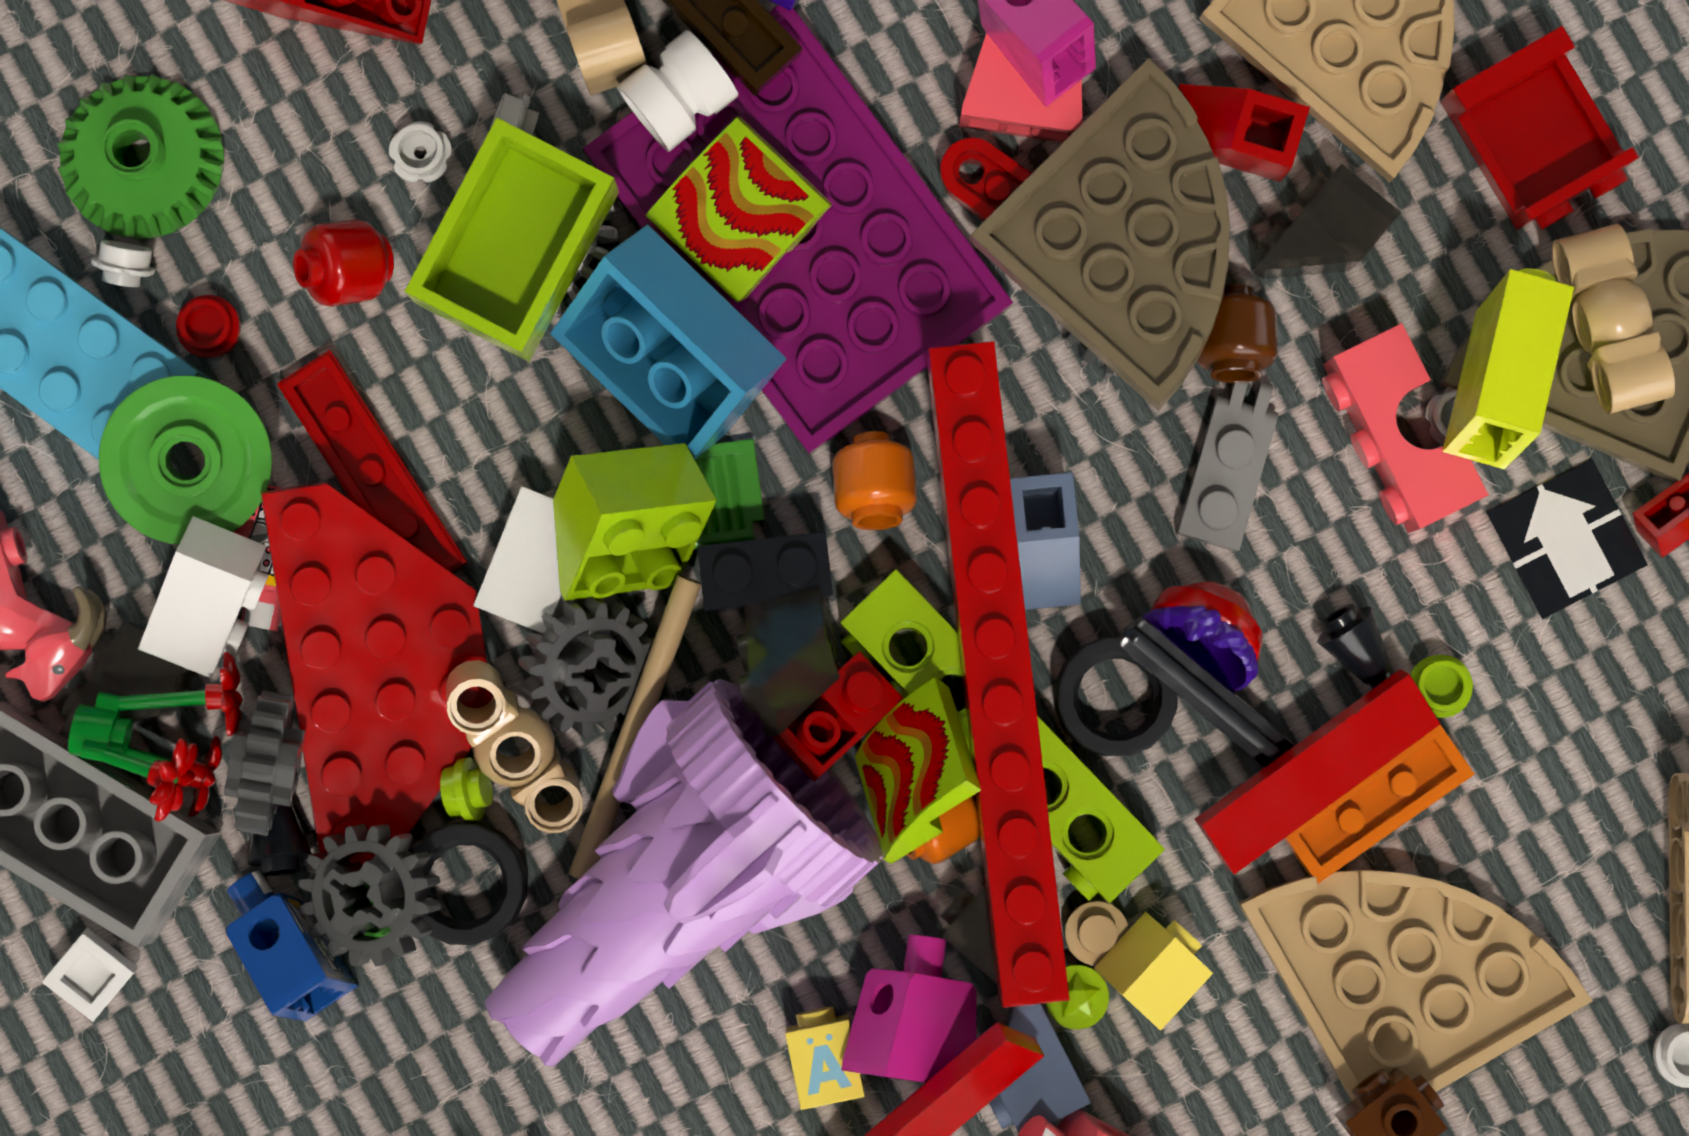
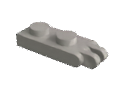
[1176,381,1278,552]

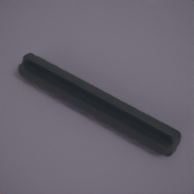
[1119,617,1296,768]

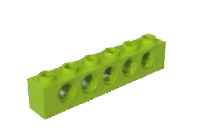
[840,569,1165,903]

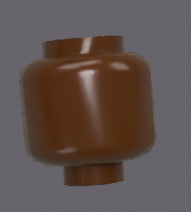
[1197,284,1278,383]

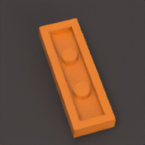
[1284,725,1475,884]

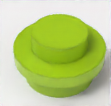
[1410,654,1473,718]
[440,757,493,822]

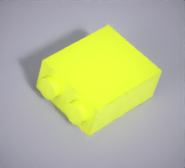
[1442,268,1574,469]

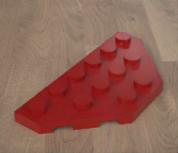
[260,482,492,864]

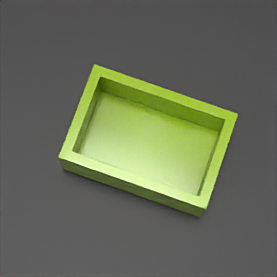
[404,118,619,362]

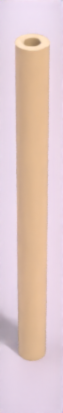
[569,575,701,879]

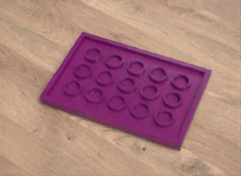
[583,5,1014,455]

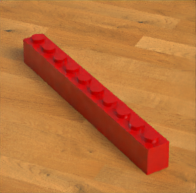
[927,341,1070,1008]

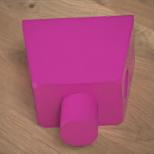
[978,0,1096,107]
[841,934,977,1083]

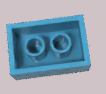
[550,224,787,460]

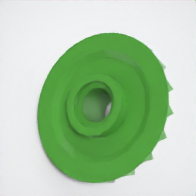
[57,74,224,239]
[99,376,272,545]

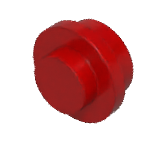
[176,295,241,359]

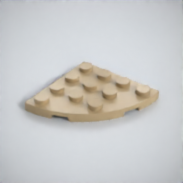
[1199,0,1455,183]
[1238,869,1592,1101]

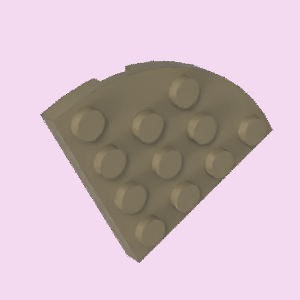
[970,58,1230,412]
[1440,229,1689,483]

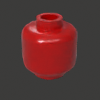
[293,219,394,307]

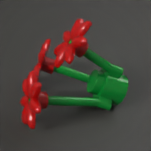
[68,652,243,822]

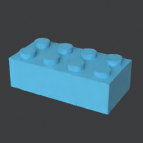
[0,227,212,460]

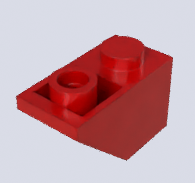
[1178,84,1310,182]
[770,651,904,782]

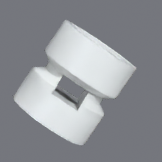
[616,30,739,152]

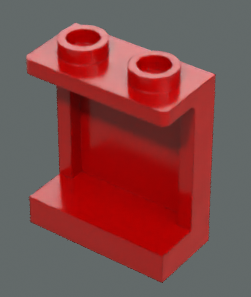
[1440,25,1640,231]

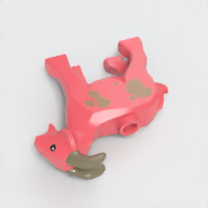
[0,510,107,702]

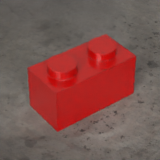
[1632,473,1689,558]

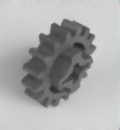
[518,597,653,737]
[224,690,306,836]
[299,824,441,967]

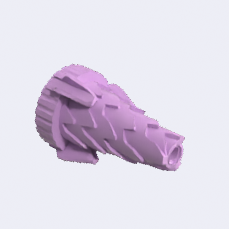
[484,679,883,1066]

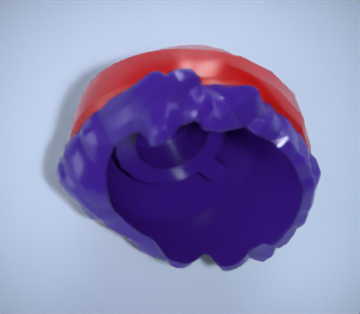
[1142,581,1263,692]

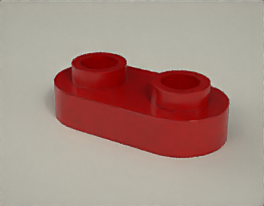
[940,138,1032,221]

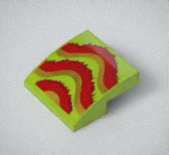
[645,117,833,303]
[855,677,981,864]

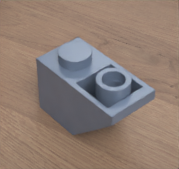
[1010,472,1081,610]

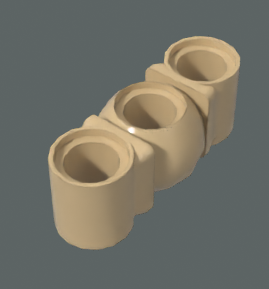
[1552,224,1675,414]
[446,660,583,833]

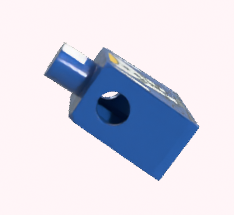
[225,871,359,1022]

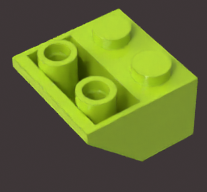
[553,443,717,601]

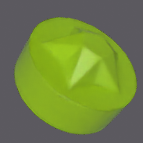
[1045,963,1109,1030]

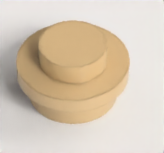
[1064,901,1129,966]

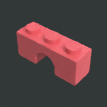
[1322,323,1489,533]

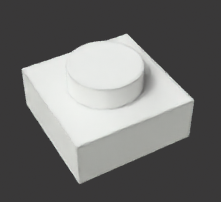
[42,928,137,1022]

